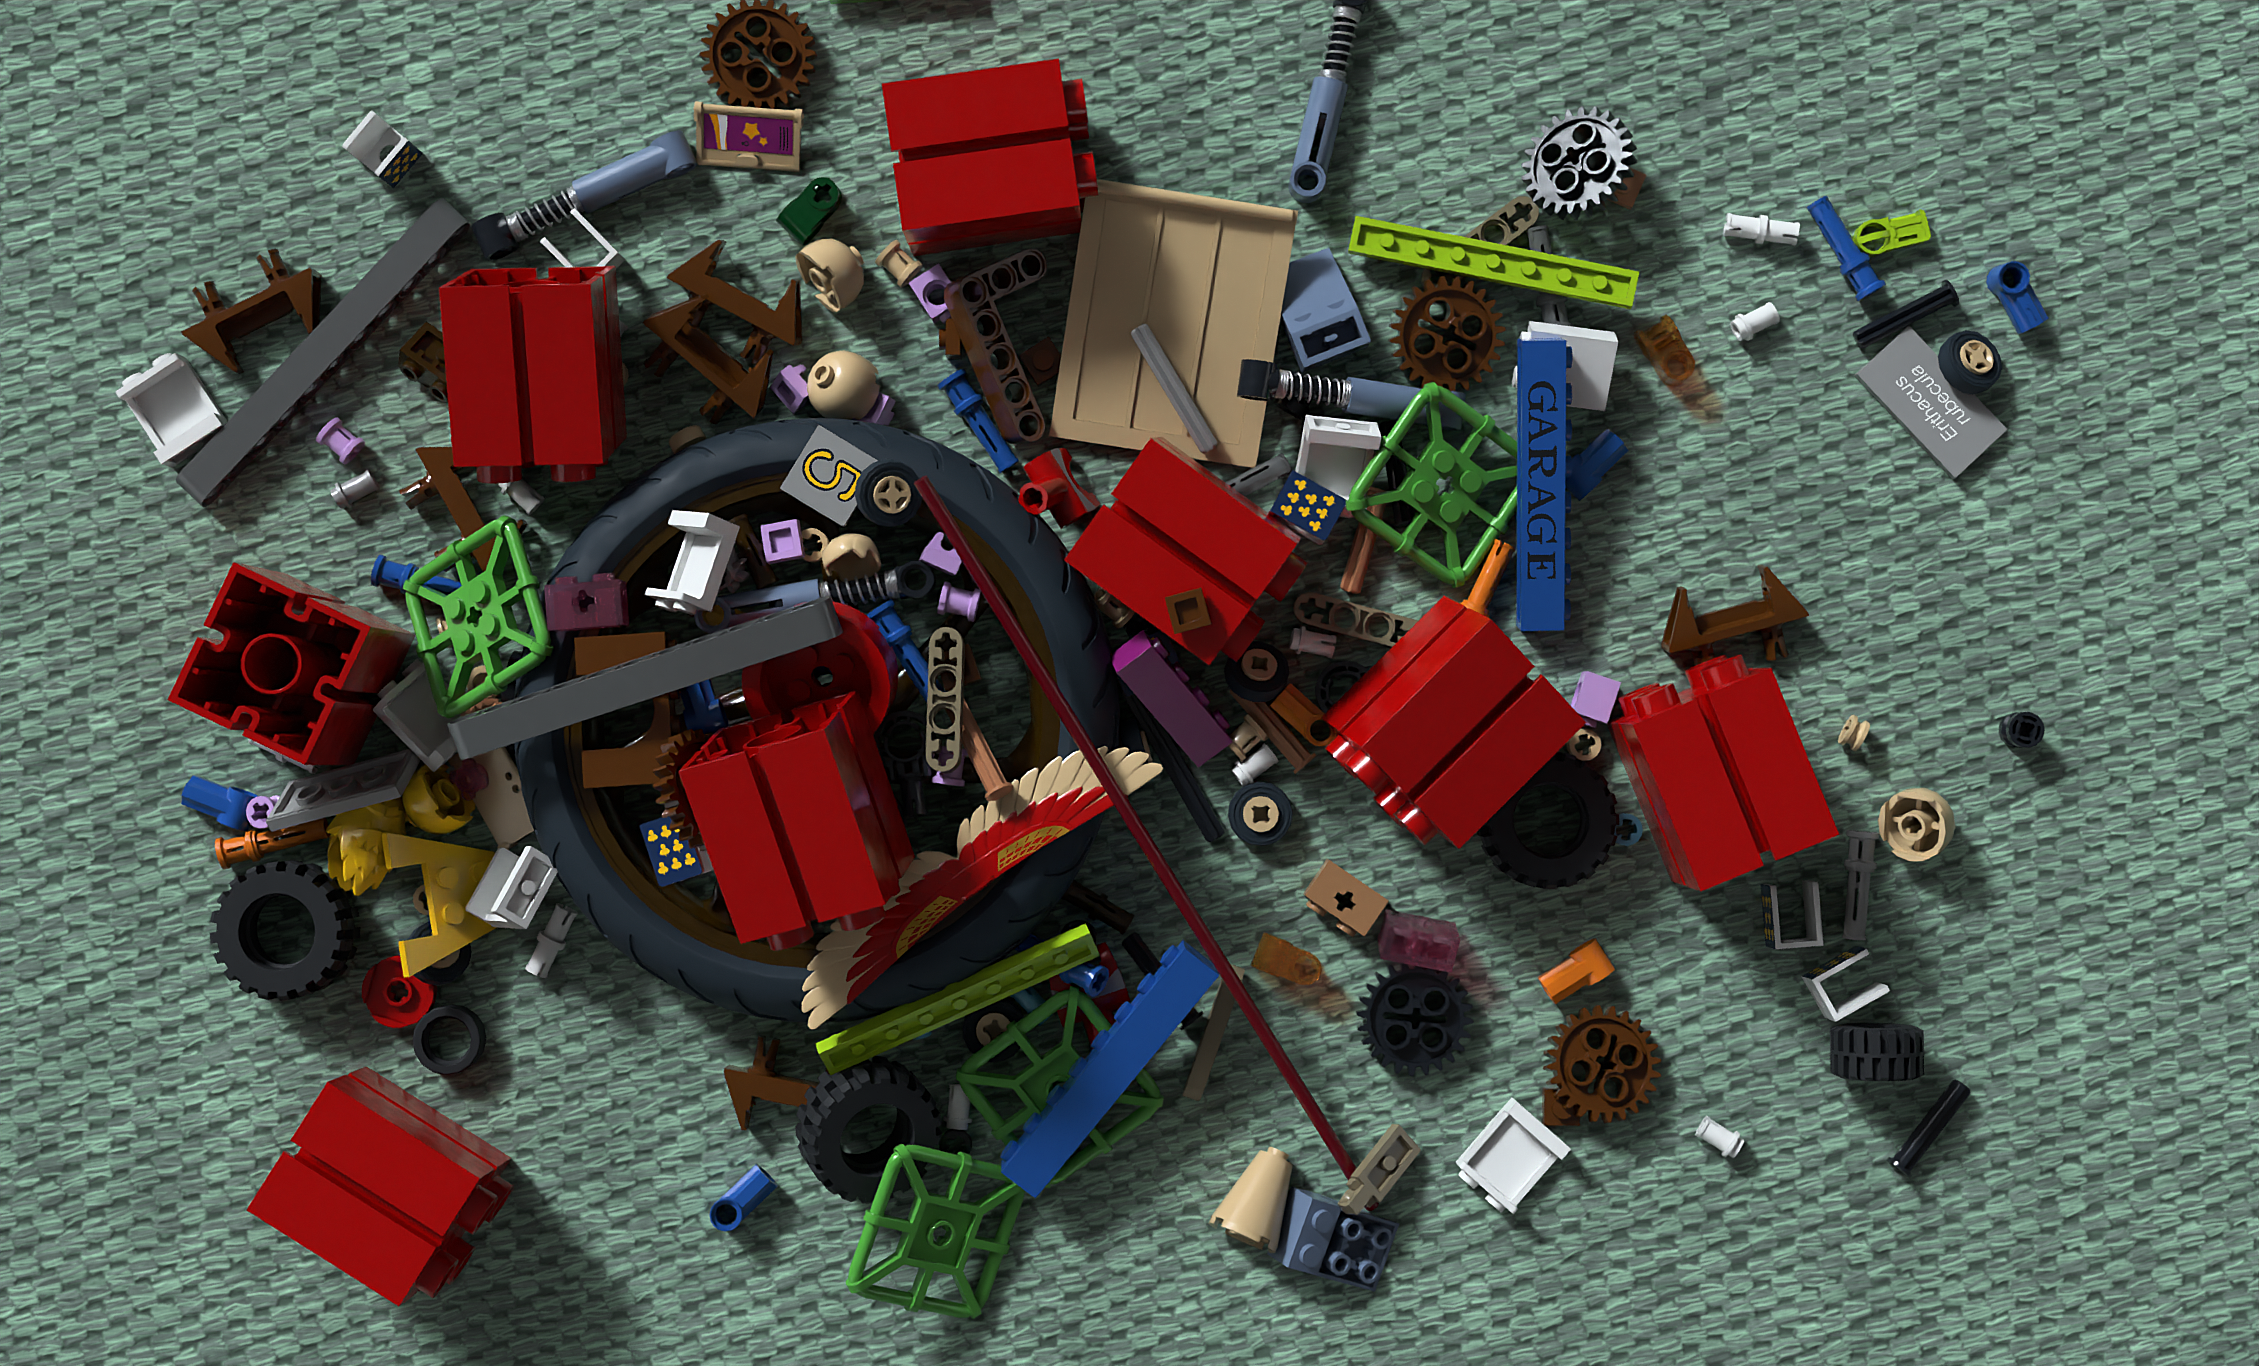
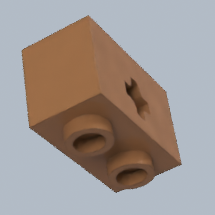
[1303,859,1389,937]

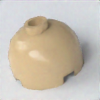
[795,238,864,312]
[807,350,880,420]
[1878,788,1955,861]

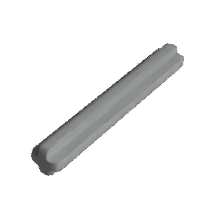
[1131,324,1217,453]

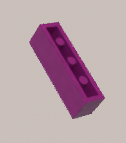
[1111,630,1233,768]

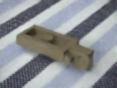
[1337,1124,1421,1215]

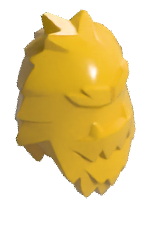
[326,797,408,896]

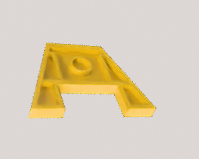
[381,832,497,978]

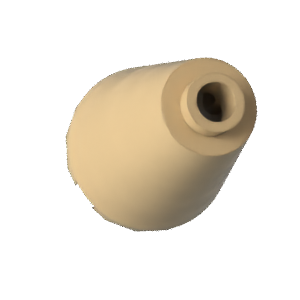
[1208,1147,1293,1253]

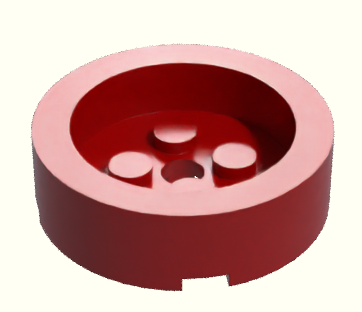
[742,601,898,734]

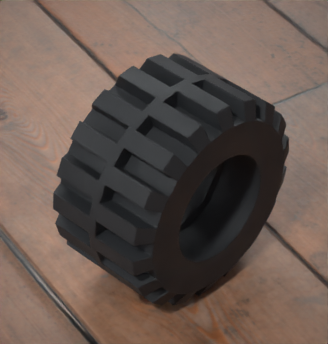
[1830,1023,1924,1081]

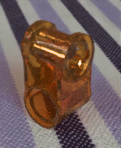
[1634,314,1695,386]
[1250,932,1322,985]

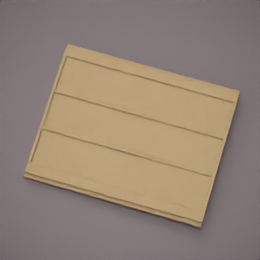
[1049,179,1298,468]

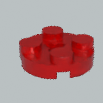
[362,955,437,1028]

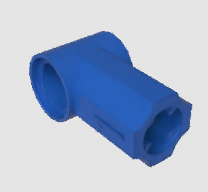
[1986,261,2049,334]
[1565,429,1629,501]
[680,679,729,735]
[181,775,259,831]
[709,1163,778,1232]

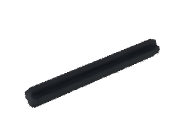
[1121,690,1225,842]

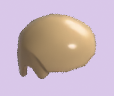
[822,533,881,582]

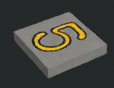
[780,425,878,528]

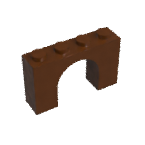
[574,632,683,788]

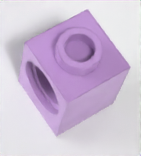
[909,263,952,324]
[1571,671,1621,728]

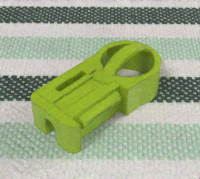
[1853,209,1931,257]

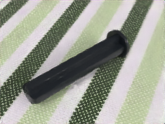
[1853,280,1959,348]
[1379,420,1415,529]
[1122,932,1204,1031]
[1887,1079,1971,1178]

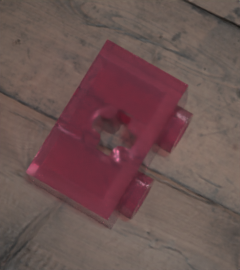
[544,573,629,632]
[1377,909,1460,973]

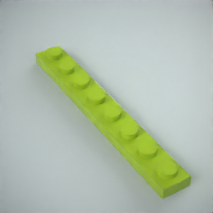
[1348,216,1640,309]
[815,923,1100,1075]

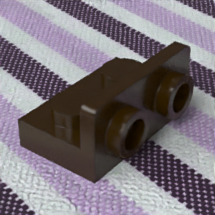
[398,321,448,402]

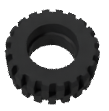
[1477,752,1619,889]
[210,860,361,1001]
[795,1056,942,1204]

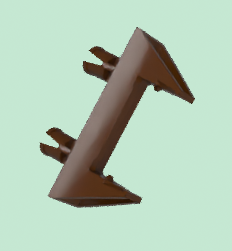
[667,240,802,364]
[181,249,321,374]
[642,293,774,424]
[399,447,528,572]
[1661,565,1809,665]
[724,1035,830,1131]

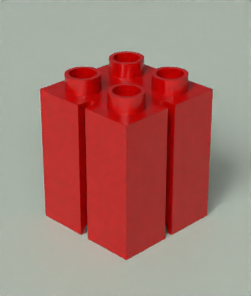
[882,58,1099,256]
[439,266,627,484]
[1064,437,1308,665]
[167,562,416,765]
[1321,596,1586,849]
[1607,655,1839,892]
[678,690,915,951]
[247,1066,514,1306]

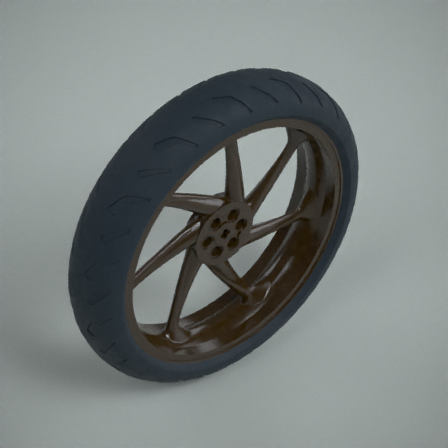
[514,418,1120,1023]

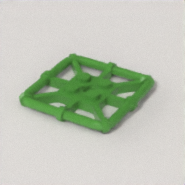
[1345,382,1517,588]
[403,515,554,718]
[956,986,1164,1188]
[846,1143,1025,1319]

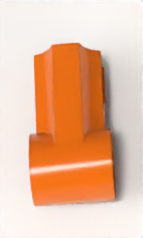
[1269,683,1336,747]
[1537,938,1615,1004]

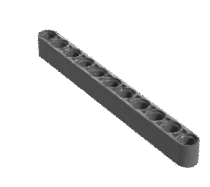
[176,198,471,507]
[447,596,843,759]

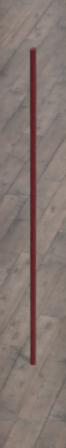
[914,475,1379,1211]

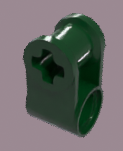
[776,177,842,246]

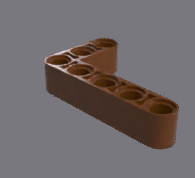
[944,249,1047,445]

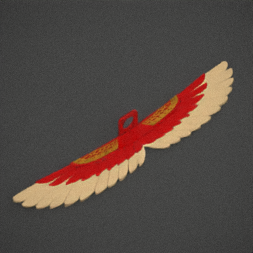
[802,746,1163,1030]

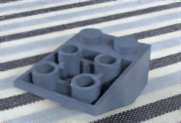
[1280,247,1371,373]
[1267,1186,1399,1292]

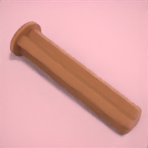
[1340,487,1386,594]
[1230,690,1317,774]
[945,699,1014,801]

